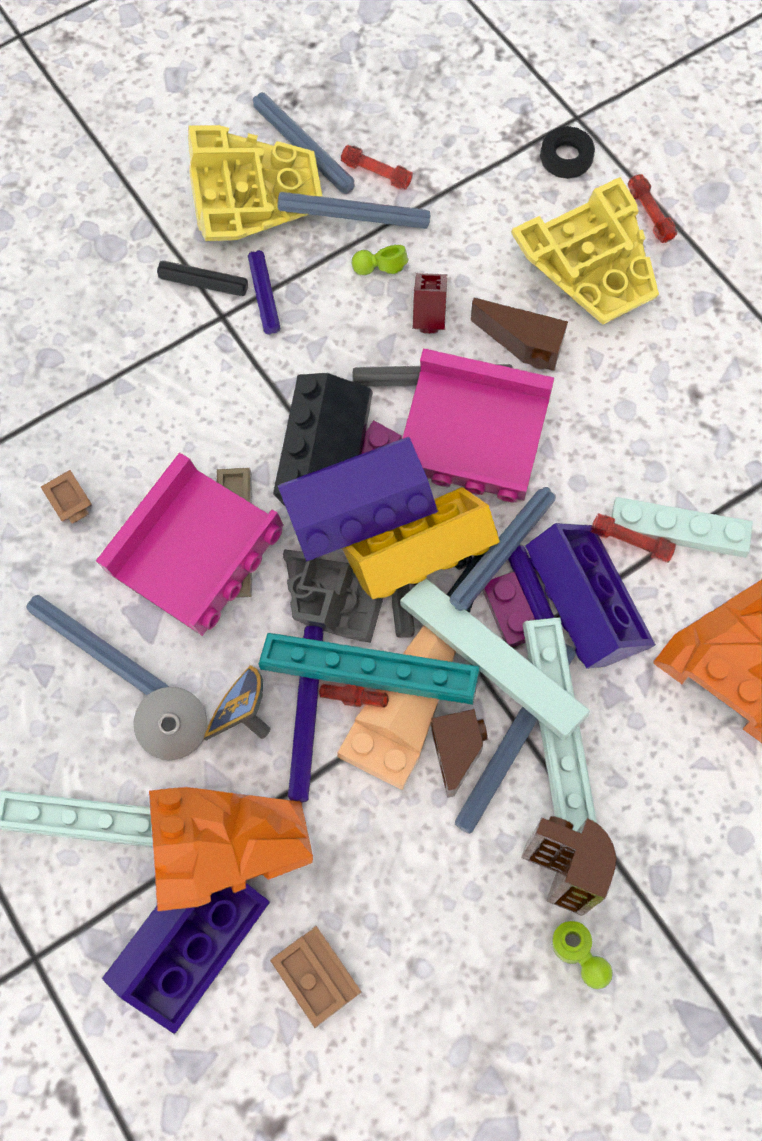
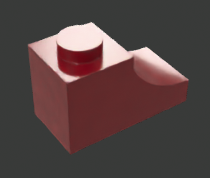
[412,273,447,334]

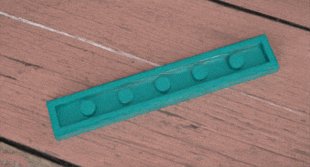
[258,633,480,705]

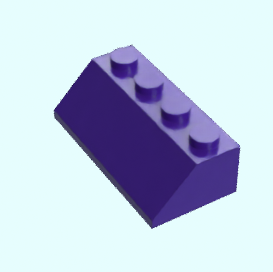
[277,437,438,562]
[525,523,656,669]
[102,883,270,1034]

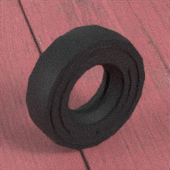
[540,126,595,179]

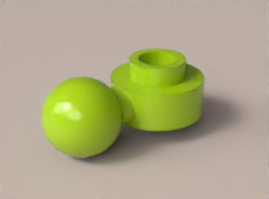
[351,245,408,275]
[552,921,613,989]

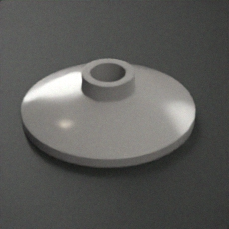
[134,687,207,760]

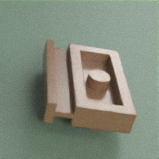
[270,926,362,1028]

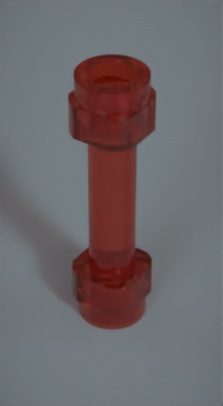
[341,144,413,190]
[627,174,678,243]
[590,513,676,563]

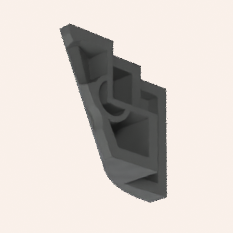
[283,549,383,643]

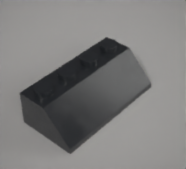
[273,373,373,506]

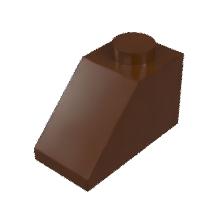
[430,709,488,798]

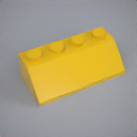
[342,487,500,600]

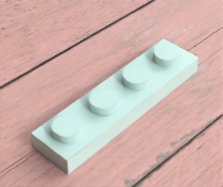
[609,497,753,558]

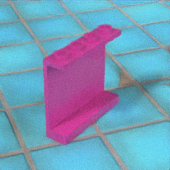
[402,348,554,503]
[96,452,284,636]

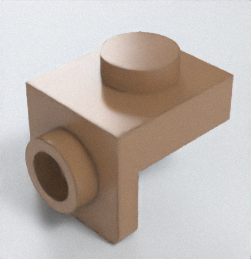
[41,470,92,524]

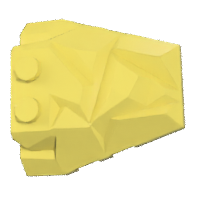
[188,125,323,241]
[511,177,659,325]

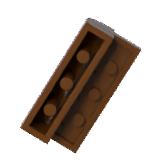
[521,816,616,916]

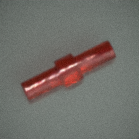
[319,684,389,708]

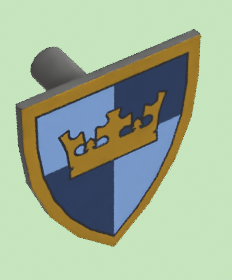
[203,665,271,741]

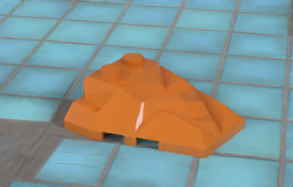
[653,579,762,743]
[149,787,313,911]

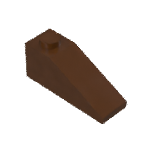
[470,297,568,371]

